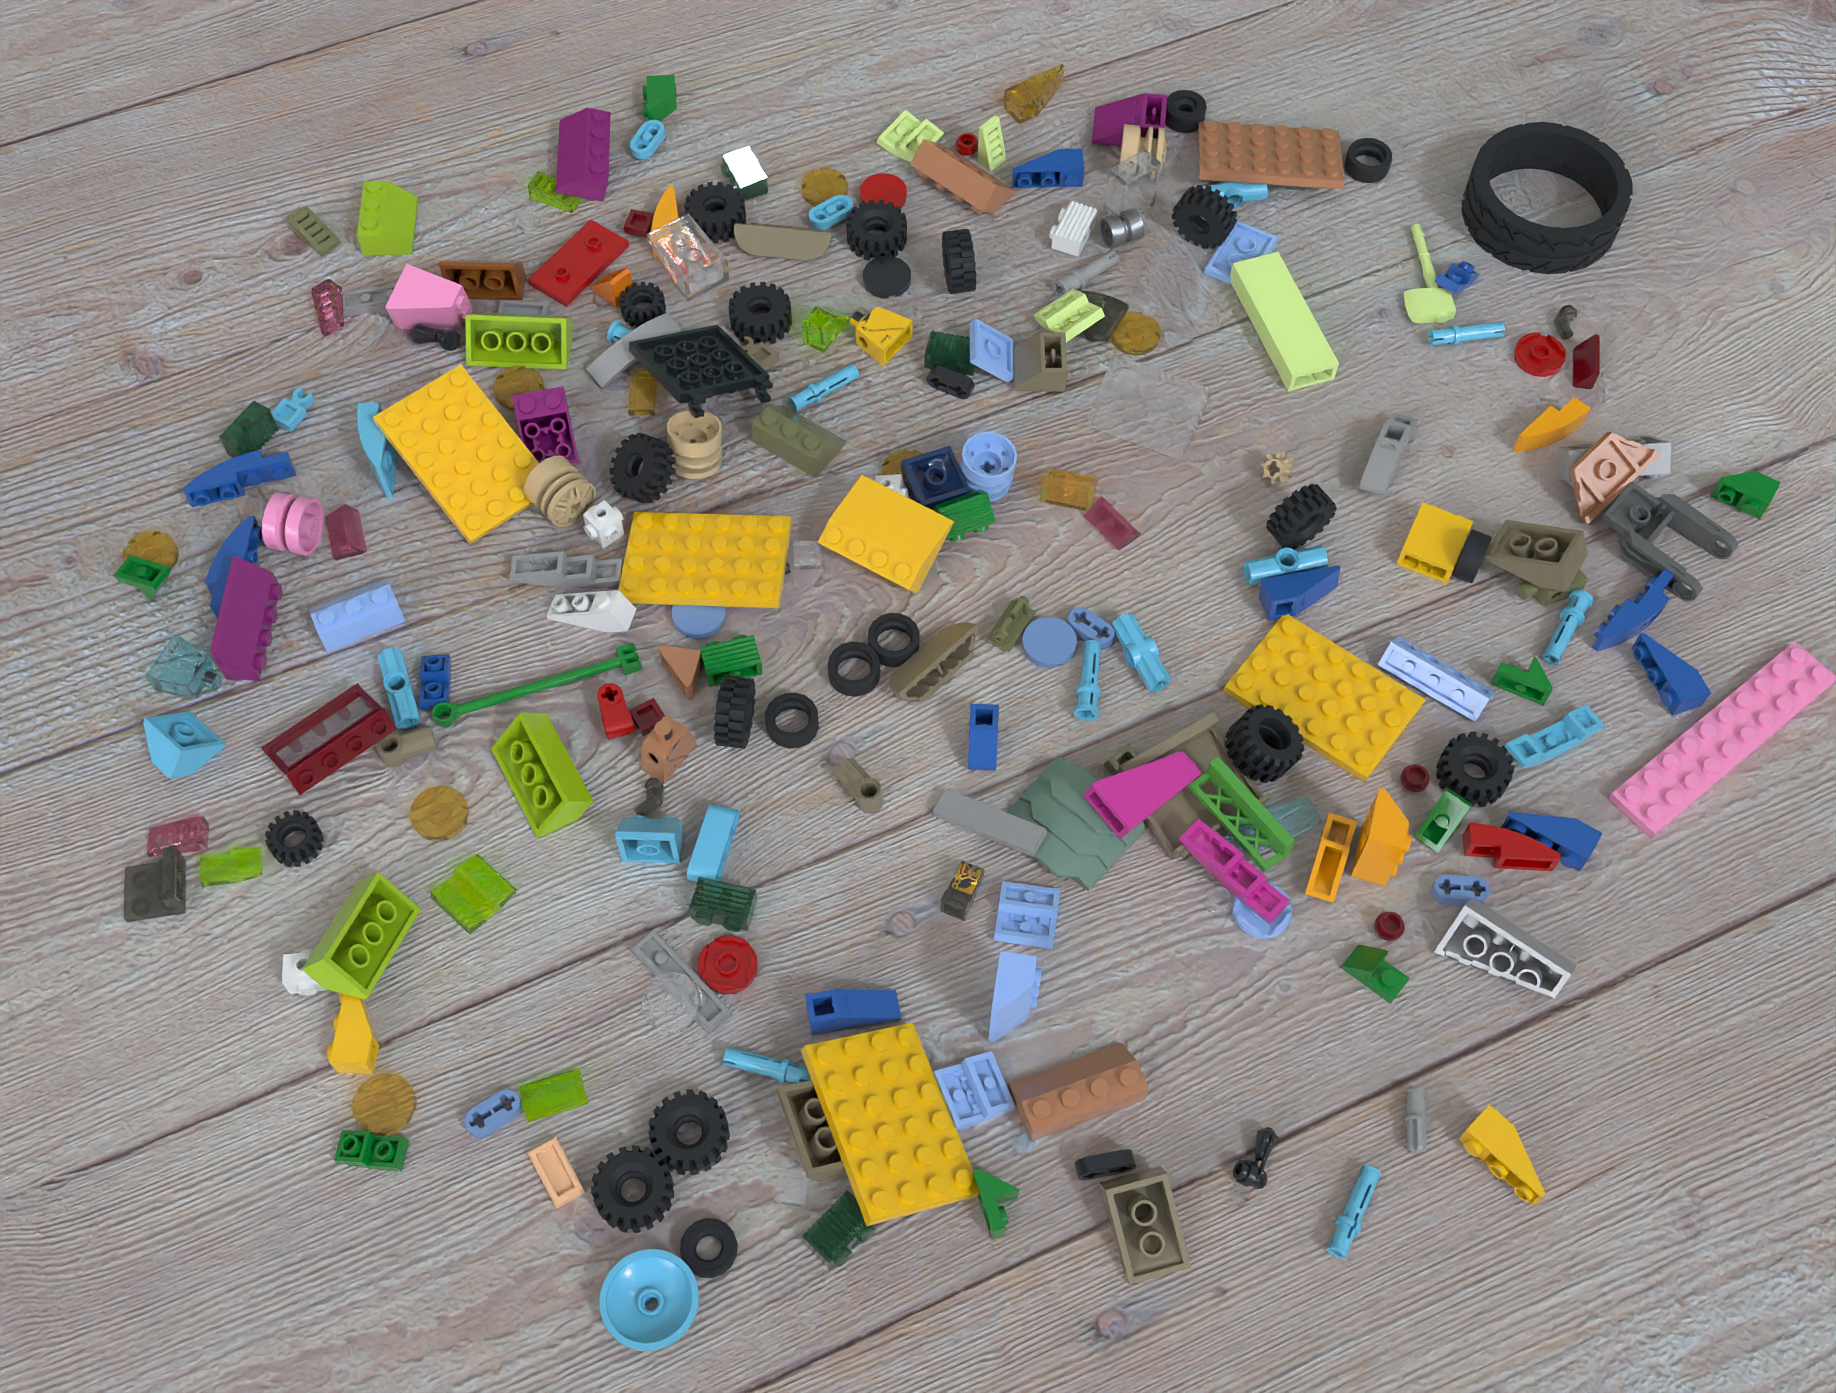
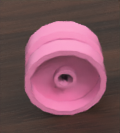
[262,491,324,556]

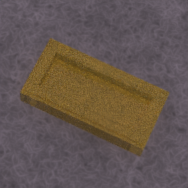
[628,370,658,416]

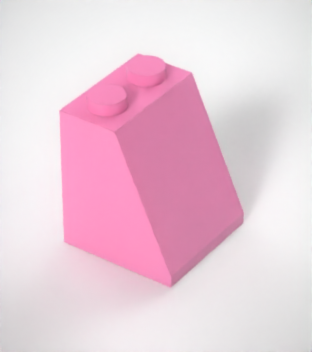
[385,264,472,329]

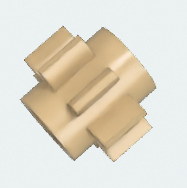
[1261,451,1295,484]

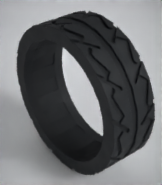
[1461,122,1633,274]

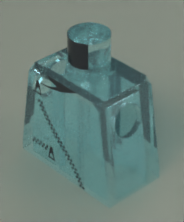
[145,634,222,699]

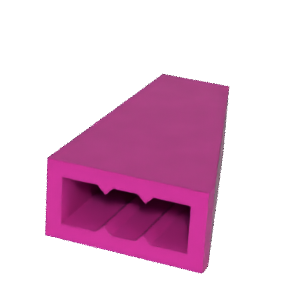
[1083,751,1202,840]

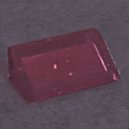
[1083,496,1141,551]
[326,504,367,560]

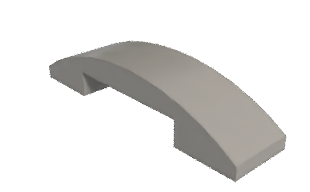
[587,313,682,390]

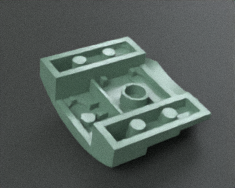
[1007,756,1145,891]

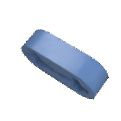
[1068,607,1115,650]
[1431,874,1490,906]
[464,1089,523,1138]

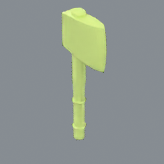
[1404,224,1456,323]

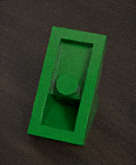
[114,555,171,600]
[1490,657,1553,706]
[1414,788,1473,853]
[1341,944,1410,1004]
[972,1169,1019,1240]

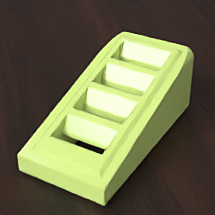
[978,115,1006,171]

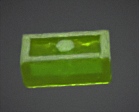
[519,1068,588,1122]

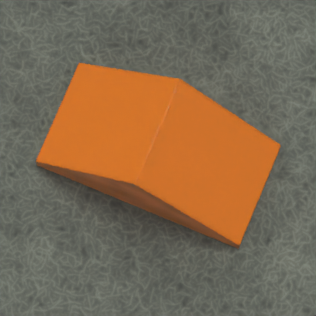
[590,268,633,309]

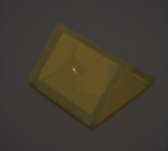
[1039,468,1099,512]

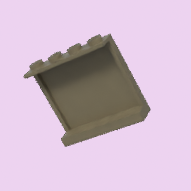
[1115,712,1272,860]

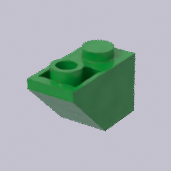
[642,75,677,122]
[1711,471,1781,519]

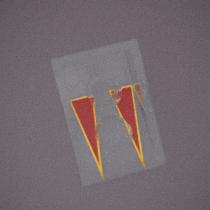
[646,214,729,301]

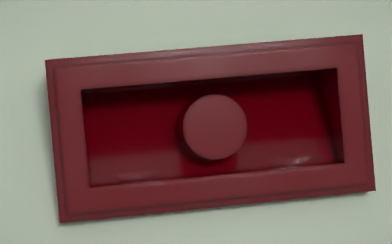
[1572,334,1600,390]

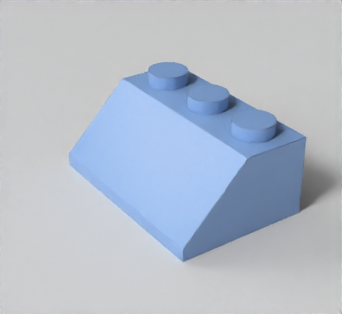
[309,578,405,652]
[988,951,1042,1043]

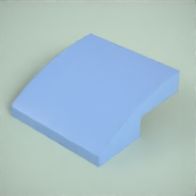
[994,881,1060,949]
[933,1051,1015,1131]

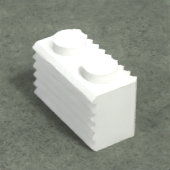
[1049,200,1097,257]

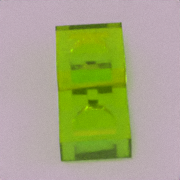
[200,847,262,887]

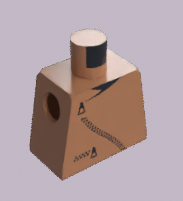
[641,716,697,784]

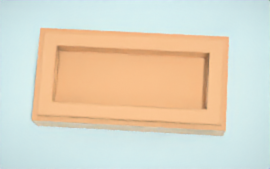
[528,1137,585,1209]

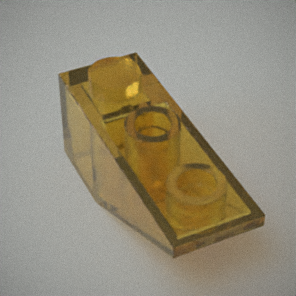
[1004,64,1064,124]

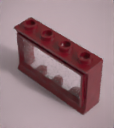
[261,683,397,795]

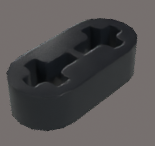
[926,365,975,399]
[1074,1149,1136,1180]

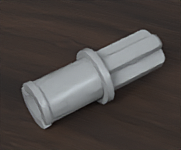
[1403,1088,1429,1153]

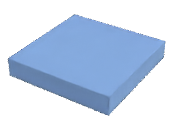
[970,318,1014,383]

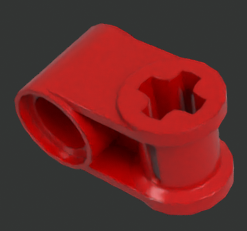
[597,683,635,740]

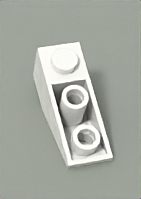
[546,590,636,633]

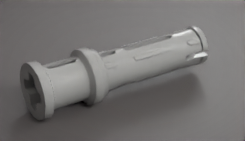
[1052,250,1119,298]

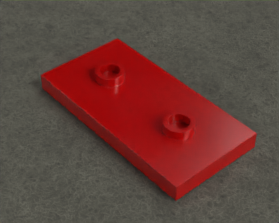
[528,220,629,307]

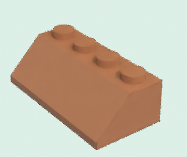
[910,139,1016,215]
[1008,1043,1149,1142]

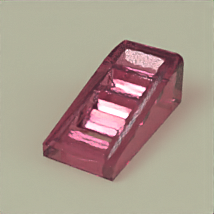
[311,279,344,337]
[147,816,209,857]

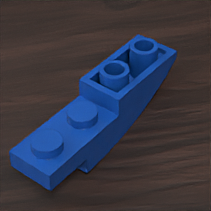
[183,450,296,507]
[205,516,263,619]
[1592,569,1674,651]

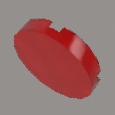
[860,173,907,208]
[1514,332,1566,377]
[698,935,758,995]

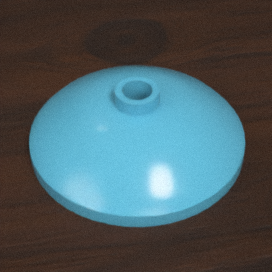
[599,1249,699,1351]

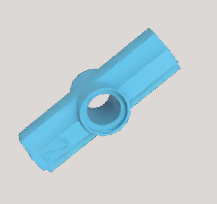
[1195,181,1268,209]
[1243,545,1328,585]
[1111,613,1171,692]
[377,647,421,730]

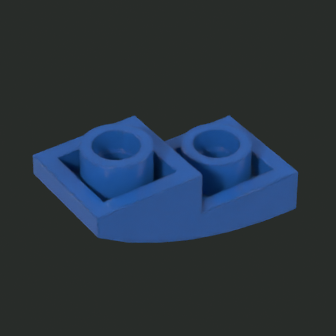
[1435,261,1479,294]
[419,654,451,710]

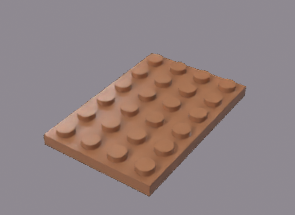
[1197,120,1345,189]

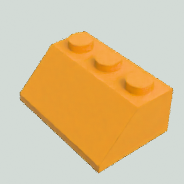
[1351,788,1412,886]

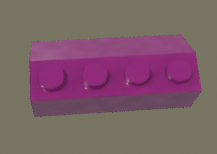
[556,107,611,201]
[210,557,282,681]

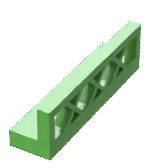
[1189,756,1295,872]

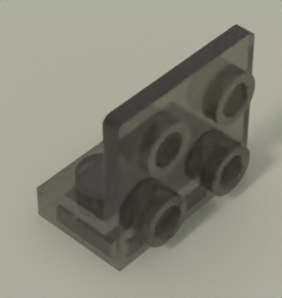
[124,845,186,922]

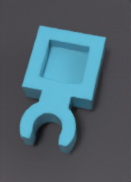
[268,387,315,432]

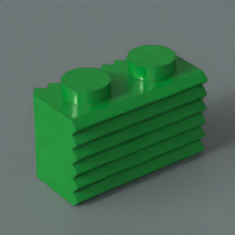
[932,489,996,541]
[700,634,763,687]

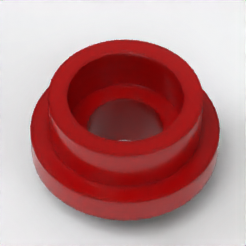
[955,133,978,155]

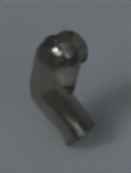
[1554,305,1578,340]
[634,777,664,817]

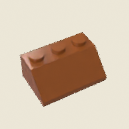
[439,259,526,300]

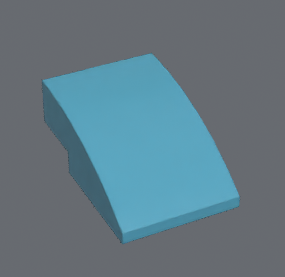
[357,403,398,498]

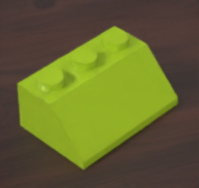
[357,181,418,256]

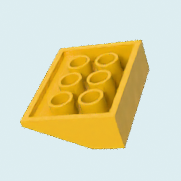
[818,475,954,594]

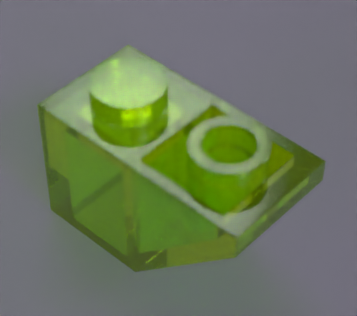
[802,306,851,353]

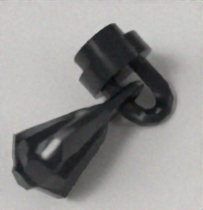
[409,323,461,351]
[1233,1127,1279,1189]

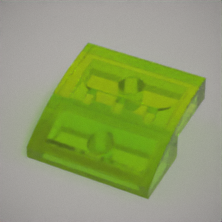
[430,853,516,934]

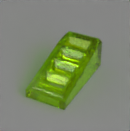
[528,171,583,213]

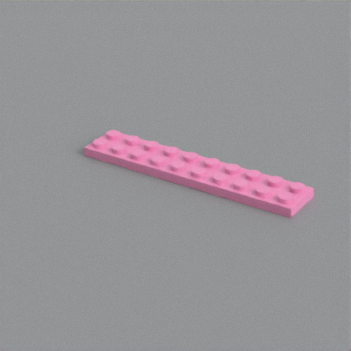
[1608,641,1836,839]

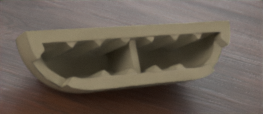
[734,223,831,260]
[889,622,978,702]

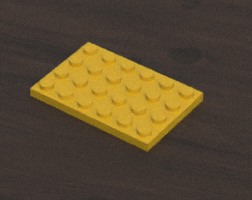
[373,364,539,545]
[618,512,792,608]
[1223,615,1426,783]
[801,1023,979,1226]

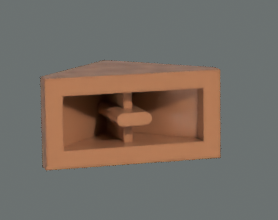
[658,645,703,701]

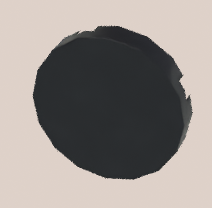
[863,256,911,299]

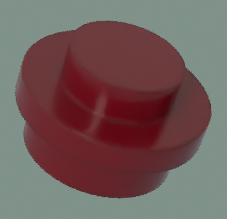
[1400,764,1430,792]
[1374,912,1405,941]

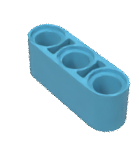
[687,804,739,886]

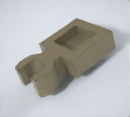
[737,336,780,371]

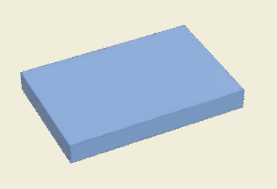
[1204,221,1279,284]

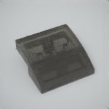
[1080,290,1129,342]

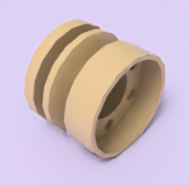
[1118,124,1167,179]
[667,410,722,479]
[524,456,596,527]

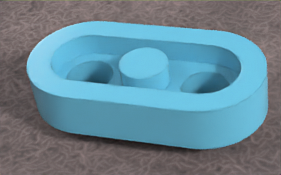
[630,120,665,159]
[809,195,853,230]

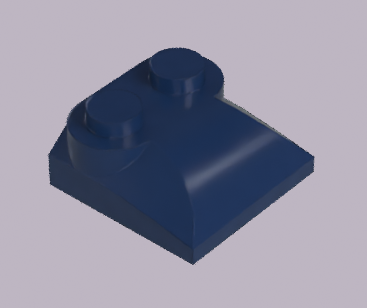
[901,446,970,510]

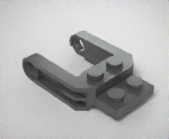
[1600,482,1738,601]

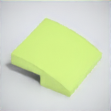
[876,110,944,162]
[1034,289,1105,342]

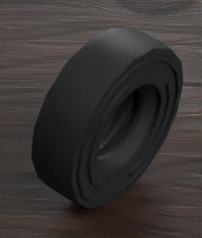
[680,1218,738,1278]

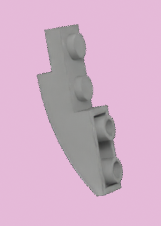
[1359,412,1418,495]

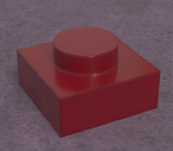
[624,209,654,238]
[629,698,665,736]

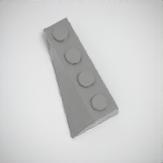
[1558,435,1671,486]
[1434,897,1576,998]

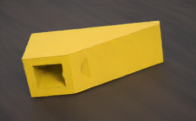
[327,993,379,1074]
[1459,1104,1545,1206]

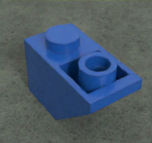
[968,703,999,771]

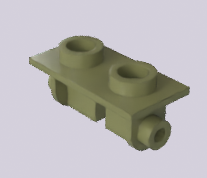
[985,596,1036,652]

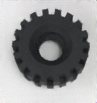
[684,182,746,244]
[1172,185,1237,249]
[846,199,907,261]
[942,229,977,294]
[728,282,792,345]
[609,433,676,503]
[1266,484,1337,549]
[714,675,756,749]
[1436,732,1514,808]
[648,1089,730,1175]
[591,1145,674,1233]

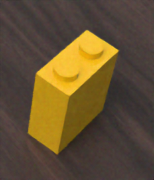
[1396,502,1473,584]

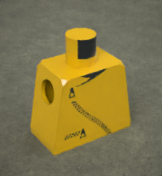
[850,307,913,366]

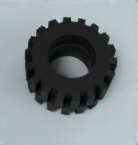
[1225,704,1304,783]

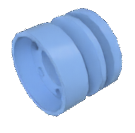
[960,431,1017,502]

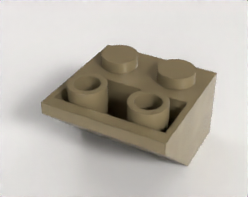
[1013,332,1067,392]

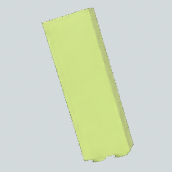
[1230,252,1339,392]

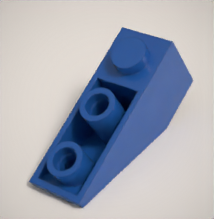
[1012,148,1084,188]
[1259,565,1340,621]
[1632,633,1711,716]
[1501,812,1603,872]
[805,989,901,1036]

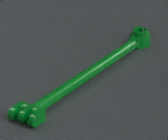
[432,643,643,727]

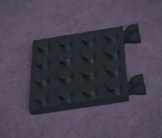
[629,325,773,418]

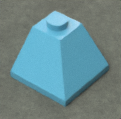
[143,711,226,779]

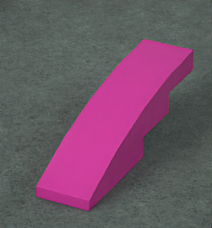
[1179,819,1289,925]

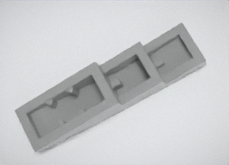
[510,551,624,588]

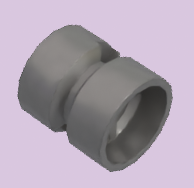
[1100,208,1144,249]

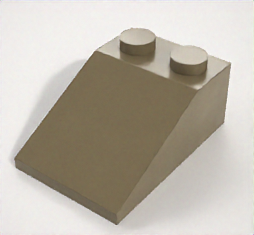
[1484,520,1588,591]
[1099,1166,1191,1285]

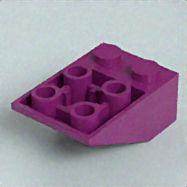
[1091,93,1167,146]
[512,386,579,464]

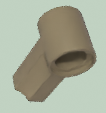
[376,725,437,767]
[834,758,883,813]

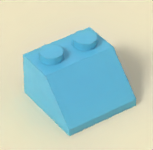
[615,815,683,863]

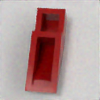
[1462,823,1561,871]

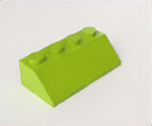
[465,312,572,370]
[491,712,594,837]
[302,872,421,1000]

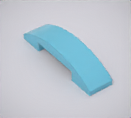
[1504,704,1605,768]

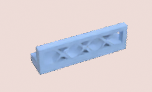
[1378,636,1495,722]

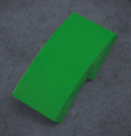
[334,1130,409,1171]

